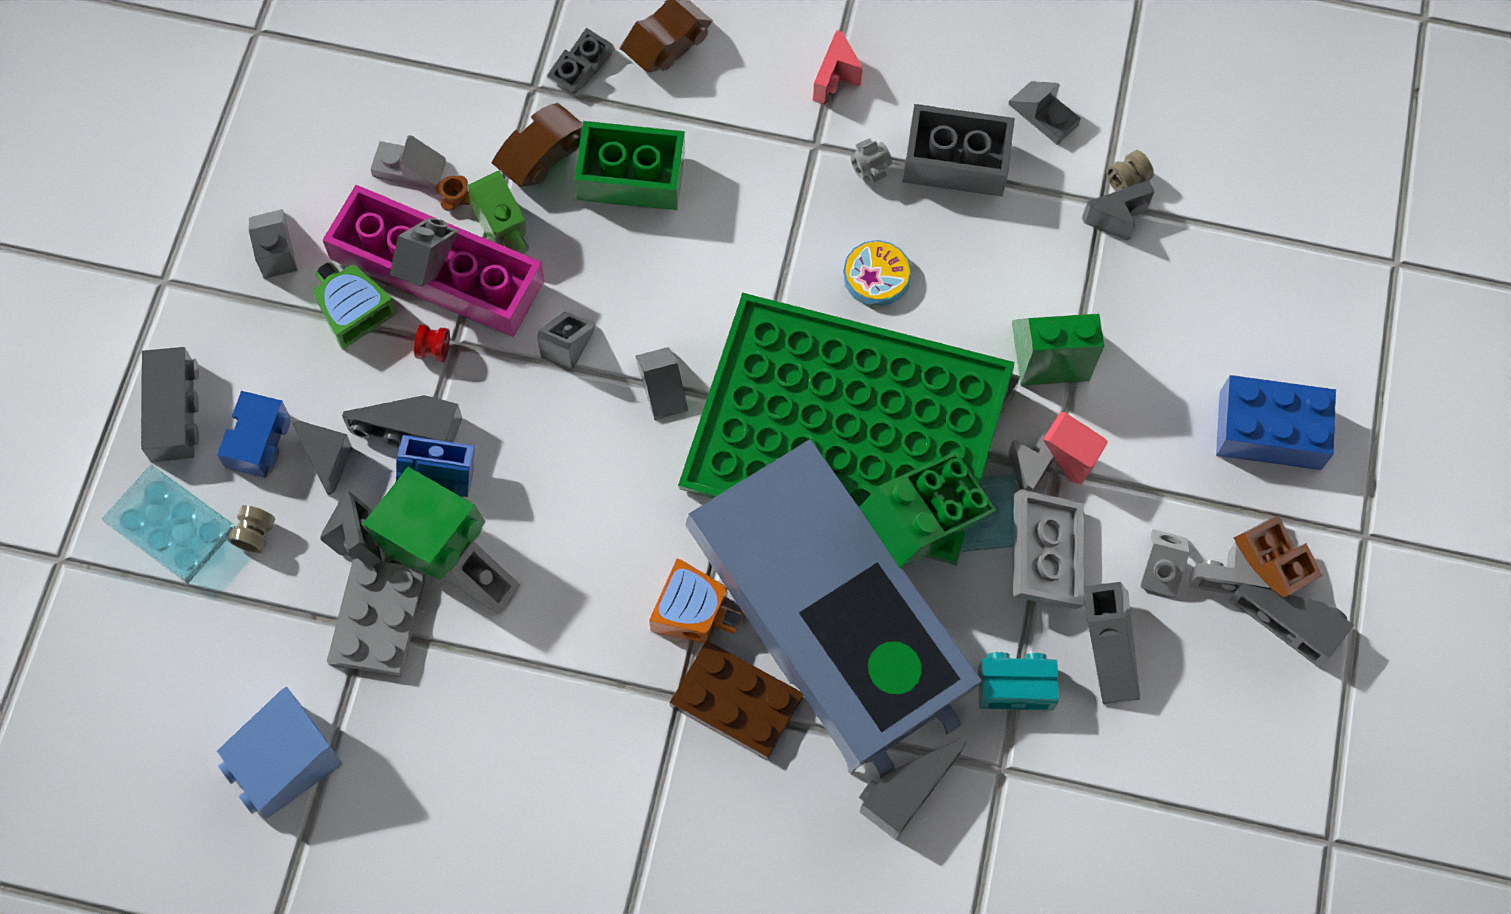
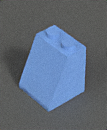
[217,686,343,819]

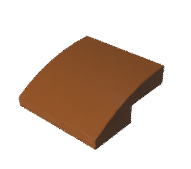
[1233,515,1322,597]

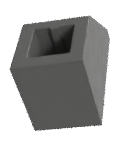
[390,218,459,287]

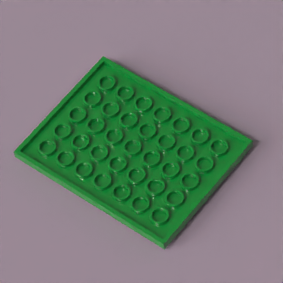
[678,292,1015,566]

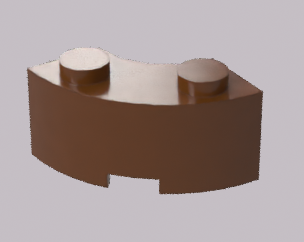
[619,0,713,73]
[491,103,583,187]

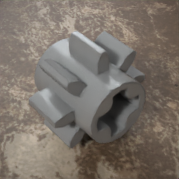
[851,138,892,183]

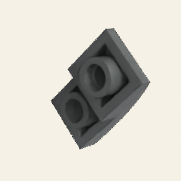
[547,28,615,94]

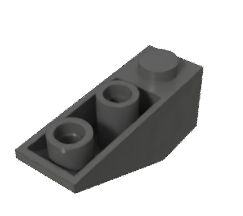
[342,395,462,447]
[1084,582,1140,704]

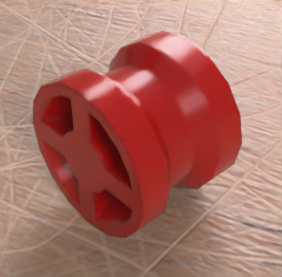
[414,324,450,363]

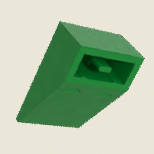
[859,452,997,568]

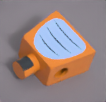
[649,558,742,643]

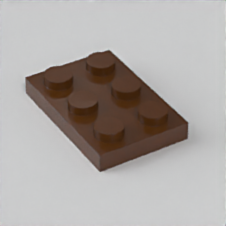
[669,640,803,760]

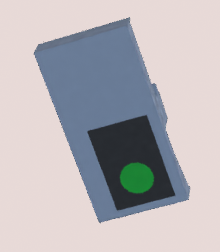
[685,440,982,779]

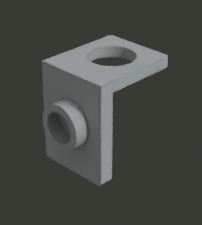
[1140,529,1190,597]

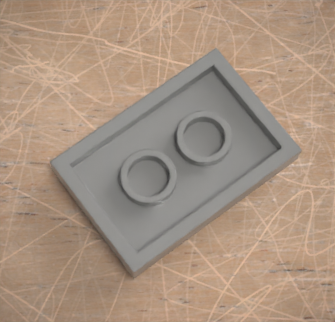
[1013,489,1084,610]
[327,558,427,677]

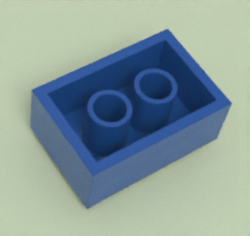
[1216,375,1336,470]

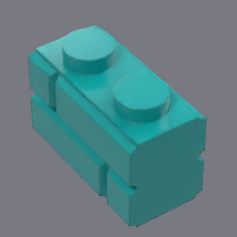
[978,652,1059,711]

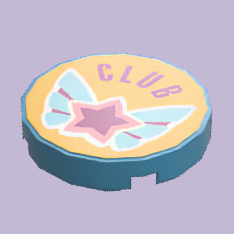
[843,240,912,306]

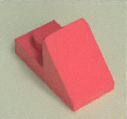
[812,30,863,105]
[1043,412,1108,485]

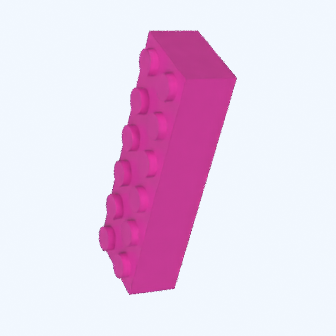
[322,185,545,338]

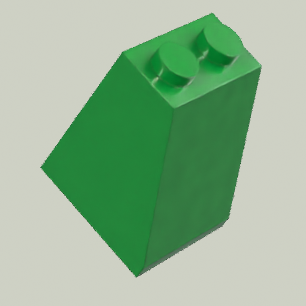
[1012,313,1104,386]
[363,467,486,580]

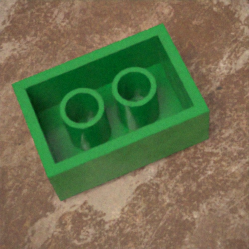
[574,121,685,210]

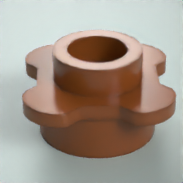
[435,176,470,211]

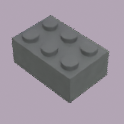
[903,104,1015,197]

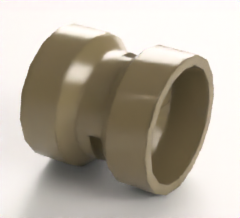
[1106,150,1154,191]
[227,505,276,554]

